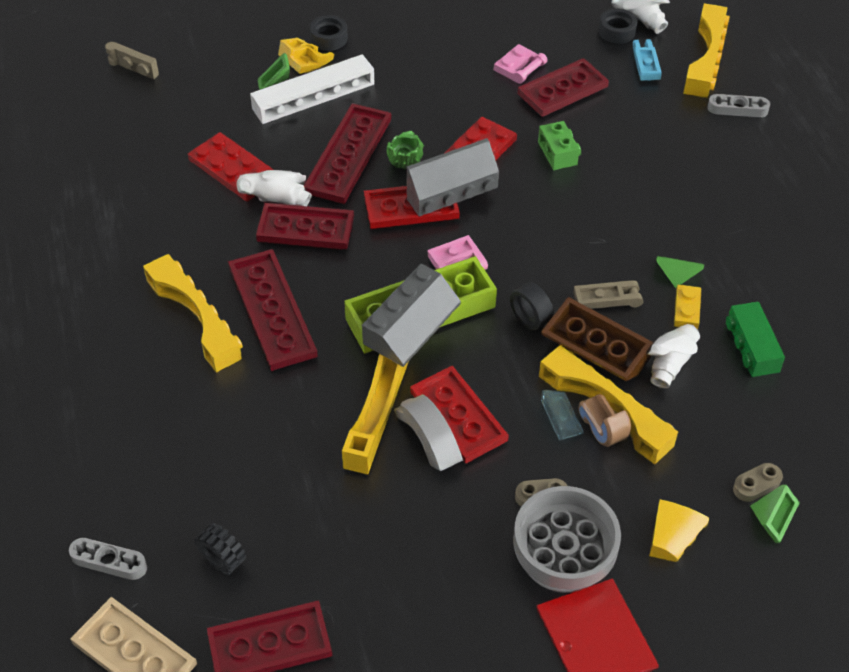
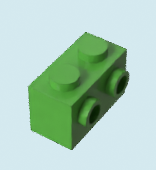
[538,121,581,170]

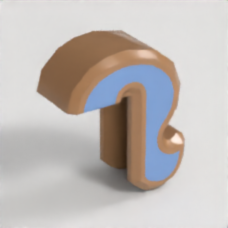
[579,394,631,447]

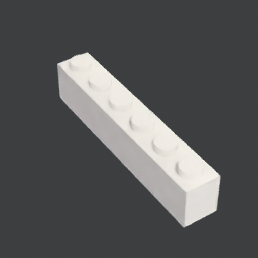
[250,54,374,124]

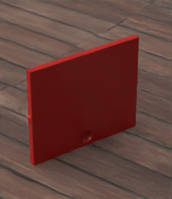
[536,578,659,672]

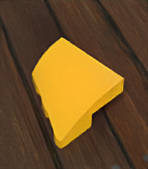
[278,38,334,74]
[649,499,709,562]

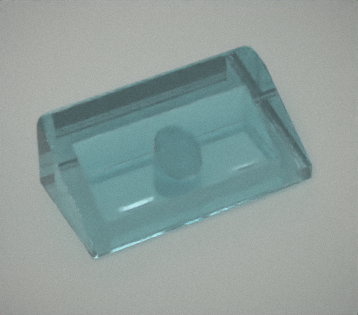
[541,390,583,440]

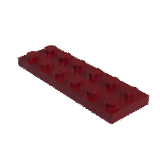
[304,103,391,204]
[228,249,318,371]

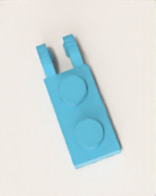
[633,39,662,81]

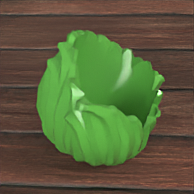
[387,131,424,170]

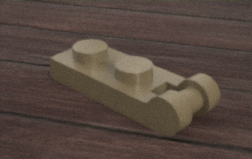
[105,42,159,79]
[573,281,643,309]

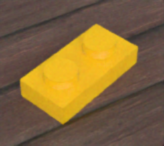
[674,285,701,330]

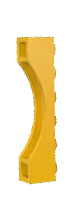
[683,3,730,98]
[143,254,242,372]
[539,345,678,464]
[342,354,409,474]

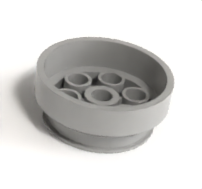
[513,486,621,593]

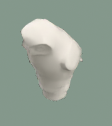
[611,0,670,34]
[237,170,312,206]
[648,324,700,389]

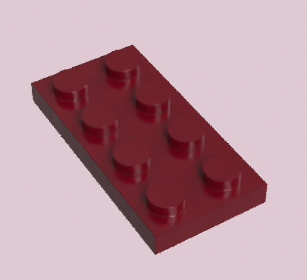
[517,58,609,117]
[256,203,354,250]
[207,600,332,672]

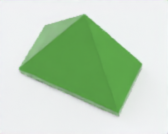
[258,53,290,90]
[656,256,704,288]
[750,485,799,543]

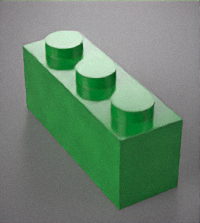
[726,302,785,377]

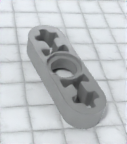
[707,94,770,117]
[69,538,147,580]

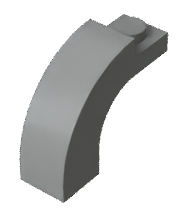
[394,394,463,471]

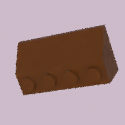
[541,297,653,381]

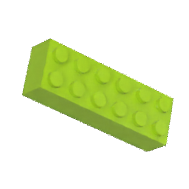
[344,256,497,354]

